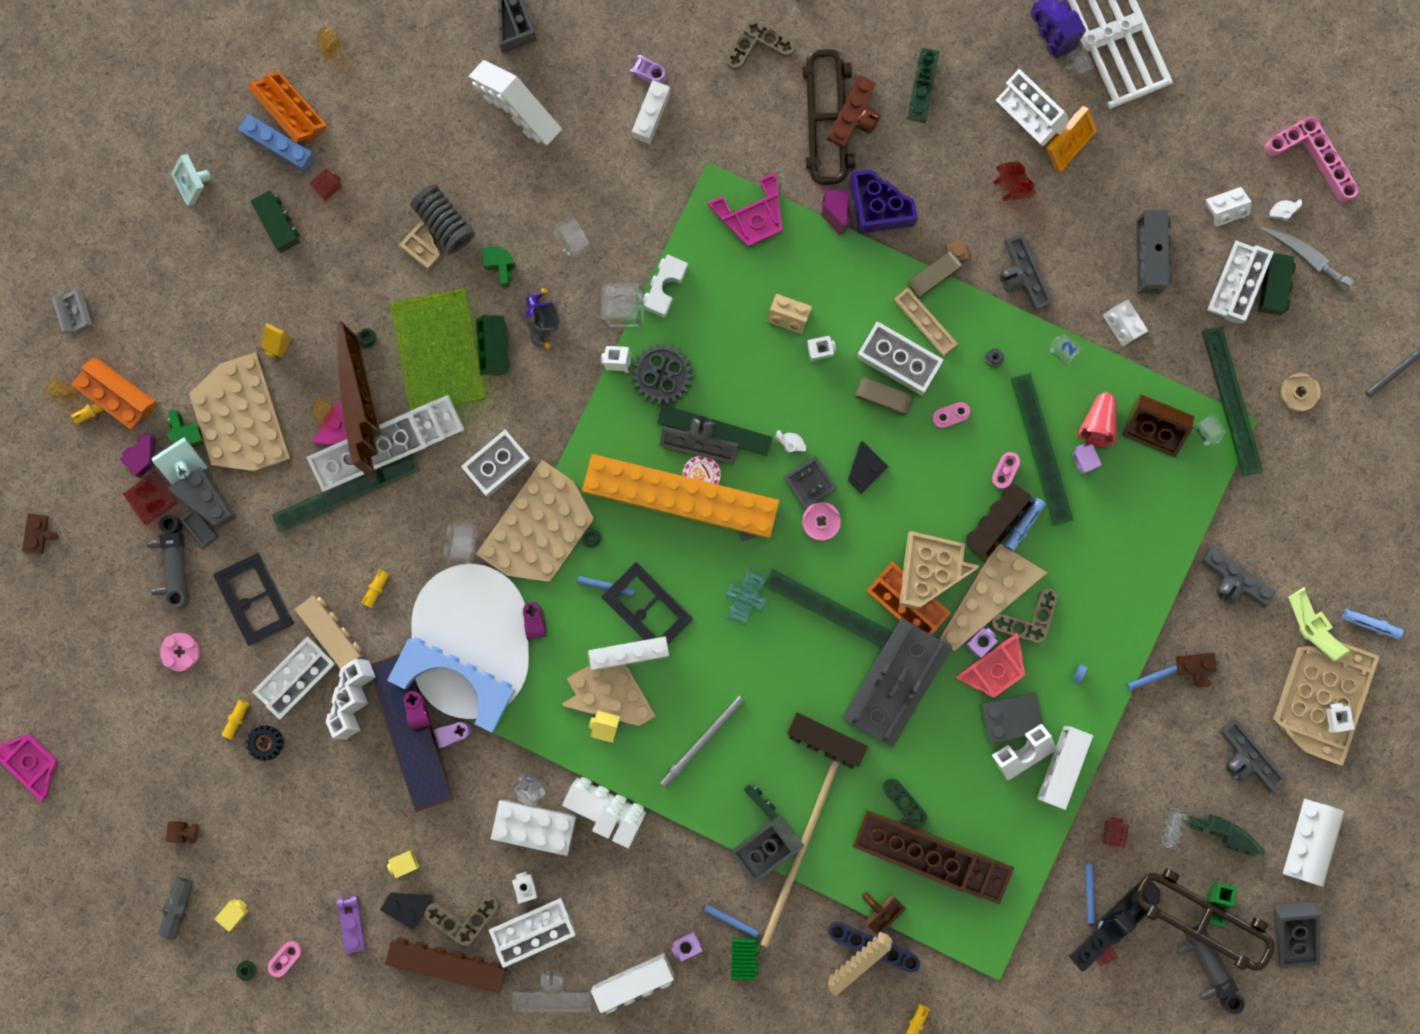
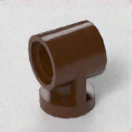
[166,821,199,843]

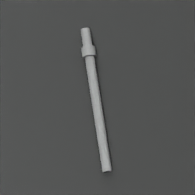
[660,696,744,787]

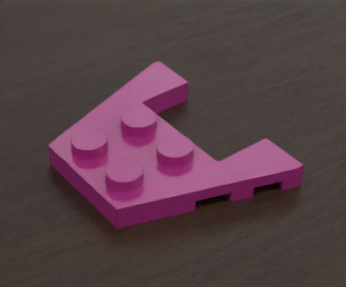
[708,172,782,247]

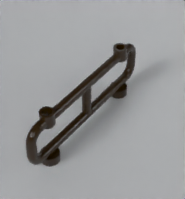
[802,49,855,185]
[1135,868,1275,971]

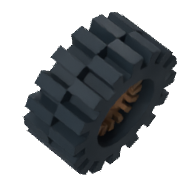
[246,725,284,761]

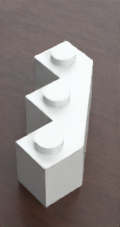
[326,658,376,740]

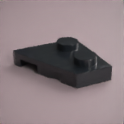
[848,441,889,494]
[380,892,433,930]

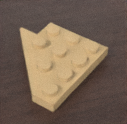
[899,531,979,610]
[562,665,656,726]

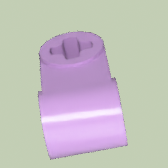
[629,55,666,84]
[432,721,472,749]

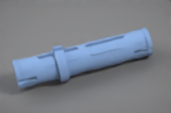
[1004,498,1046,552]
[1342,609,1403,640]

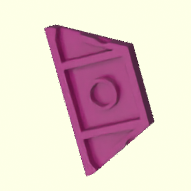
[313,399,347,445]
[0,734,58,802]

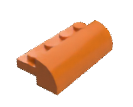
[247,71,327,144]
[71,358,158,431]
[866,561,951,635]

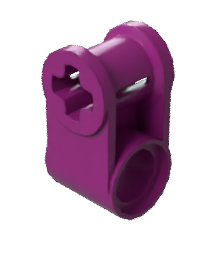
[523,602,547,640]
[403,691,431,731]

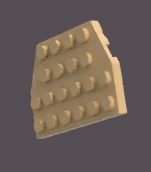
[189,352,291,472]
[476,460,594,582]
[1273,643,1380,766]

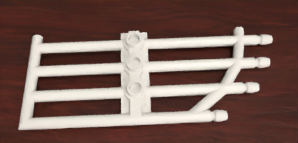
[1067,0,1174,109]

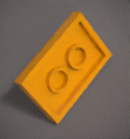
[1046,106,1097,173]

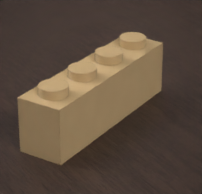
[295,595,363,669]

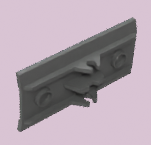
[842,617,952,747]

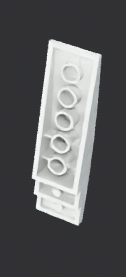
[306,395,464,492]

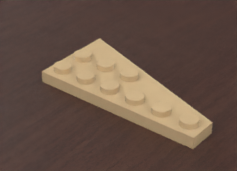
[939,544,1048,651]

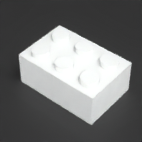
[461,430,532,498]

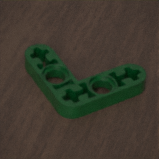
[883,778,927,829]

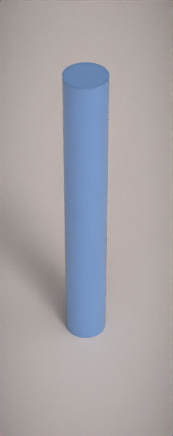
[577,576,635,596]
[1127,665,1177,691]
[1085,863,1096,924]
[704,905,759,939]

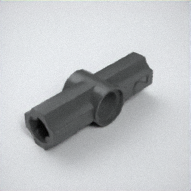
[158,877,193,940]

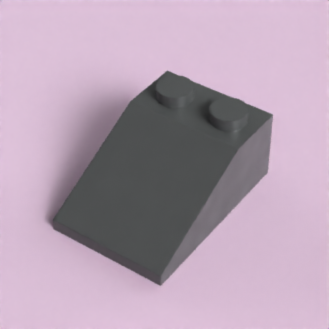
[979,693,1044,743]
[731,814,804,884]
[1274,901,1320,968]

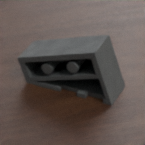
[498,0,537,53]
[167,467,236,527]

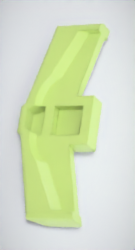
[1288,587,1351,662]

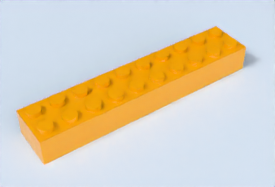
[582,454,779,540]

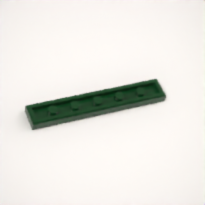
[657,405,772,456]

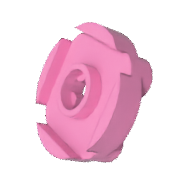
[802,502,841,541]
[160,633,200,671]

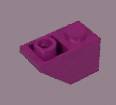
[821,189,851,235]
[119,434,156,478]

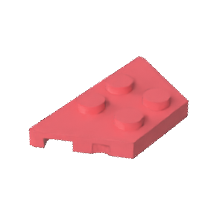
[956,633,1025,698]

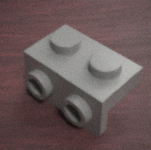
[52,289,92,333]

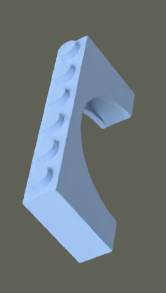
[387,637,515,733]

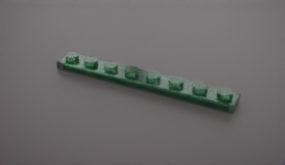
[1202,326,1263,476]
[1011,373,1073,526]
[272,453,421,533]
[764,569,893,648]

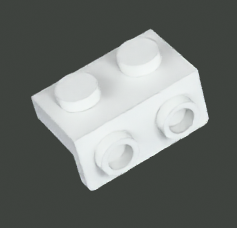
[1206,187,1251,227]
[1103,300,1148,346]

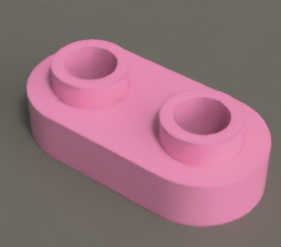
[932,402,970,429]
[991,452,1020,489]
[268,941,302,977]

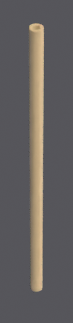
[761,761,840,947]

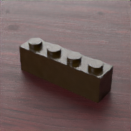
[965,483,1034,561]
[787,712,868,769]

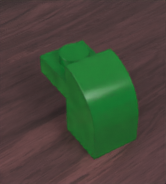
[482,247,516,287]
[166,409,204,447]
[1207,882,1237,928]

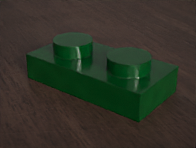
[744,784,776,819]

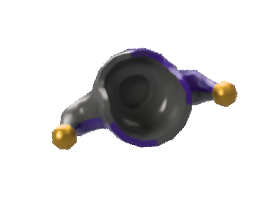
[525,288,559,350]

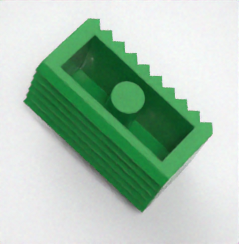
[731,938,760,980]

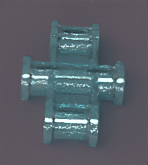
[725,568,767,627]

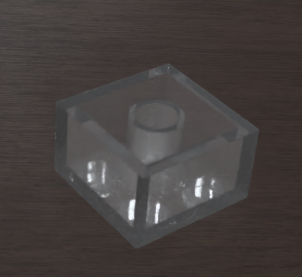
[600,283,645,326]
[443,521,479,564]

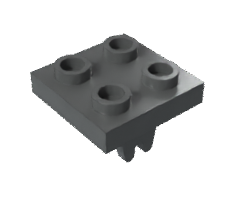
[783,456,837,510]

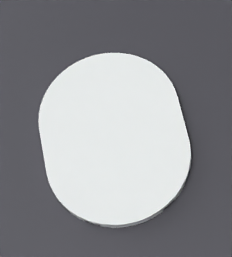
[411,564,529,719]

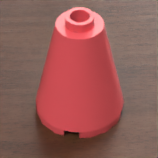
[1077,392,1117,448]

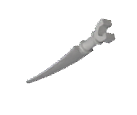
[1260,227,1354,292]

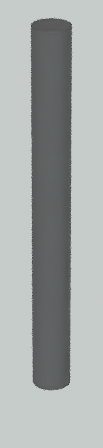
[1365,348,1420,398]

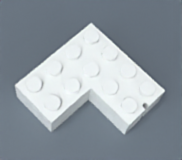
[469,60,562,145]
[562,777,647,848]

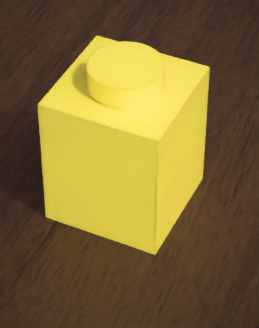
[589,711,620,743]
[387,849,420,878]
[215,899,249,932]

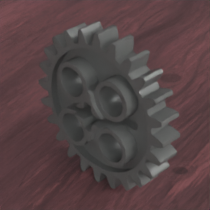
[631,343,693,405]

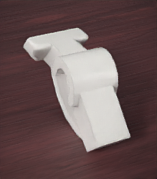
[1269,199,1302,221]
[776,430,806,454]

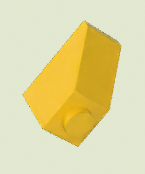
[261,323,292,359]

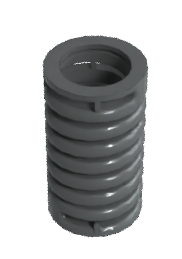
[410,184,475,254]

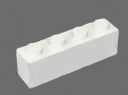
[588,637,669,671]

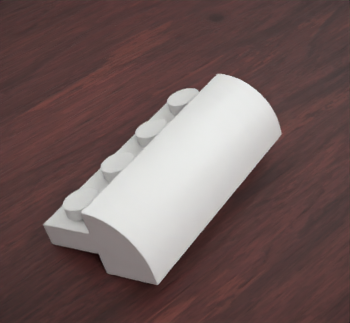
[996,69,1068,146]
[1207,241,1274,323]
[252,636,335,720]
[1283,799,1345,887]
[489,898,576,968]

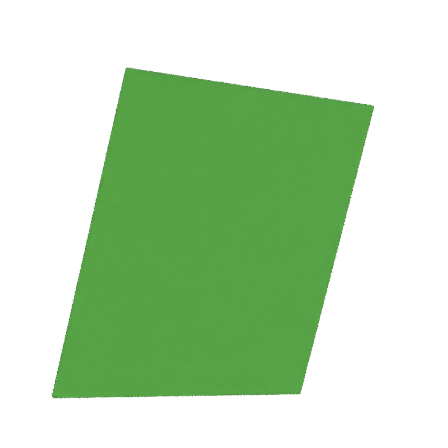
[467,163,1256,980]

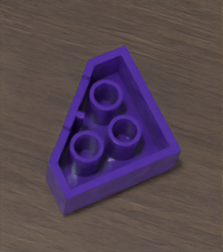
[1031,0,1086,59]
[849,170,918,234]

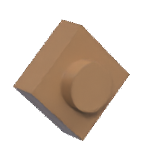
[946,240,969,262]

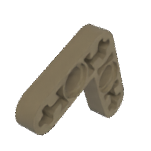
[727,20,795,70]
[991,589,1058,643]
[425,895,498,946]

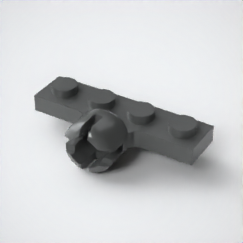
[1000,234,1053,311]
[660,416,738,464]
[1201,546,1277,608]
[1219,719,1287,792]

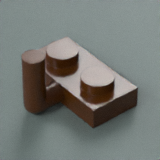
[22,513,59,554]
[1175,653,1217,687]
[862,892,906,935]

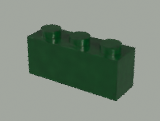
[250,190,300,253]
[1258,253,1296,316]
[476,315,510,375]

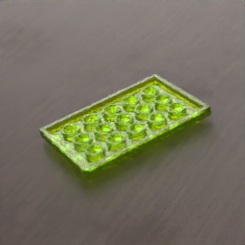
[390,288,486,411]

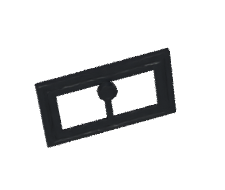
[213,553,294,646]
[601,562,694,645]

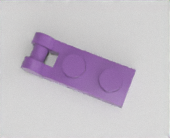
[337,896,366,954]

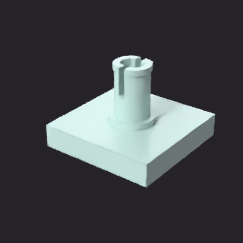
[171,154,211,207]
[152,438,208,485]

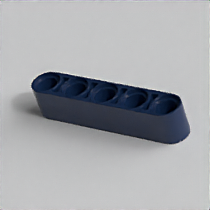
[828,921,920,973]

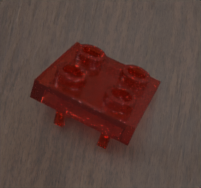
[993,161,1037,201]
[123,472,178,525]

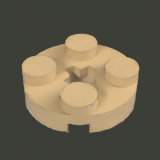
[1280,373,1321,412]

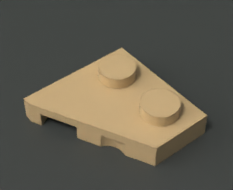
[399,220,441,270]

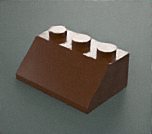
[1122,394,1194,457]

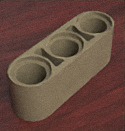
[908,251,963,298]
[855,378,913,416]

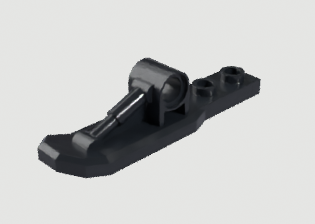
[1069,882,1161,972]

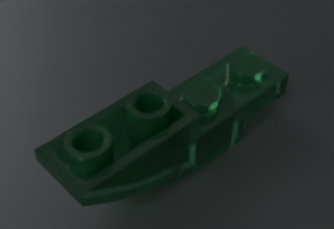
[907,48,940,123]
[1186,814,1265,857]

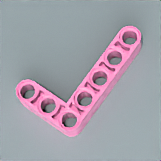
[1265,117,1359,203]

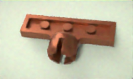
[827,75,880,148]

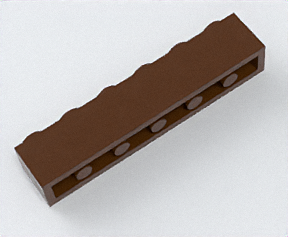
[385,937,507,993]

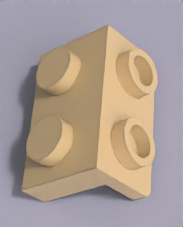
[767,294,812,334]

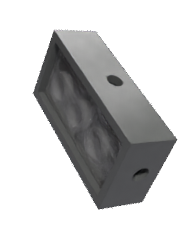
[1137,210,1172,294]

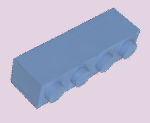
[238,114,316,174]

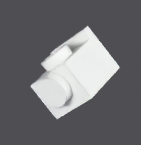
[807,336,836,362]
[601,346,632,373]
[1326,703,1355,733]
[512,872,539,904]

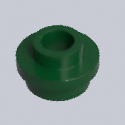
[357,328,376,347]
[581,528,601,548]
[236,960,256,981]

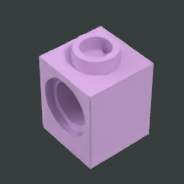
[1071,443,1102,475]
[965,628,998,659]
[671,931,703,962]

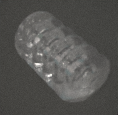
[1158,807,1190,851]

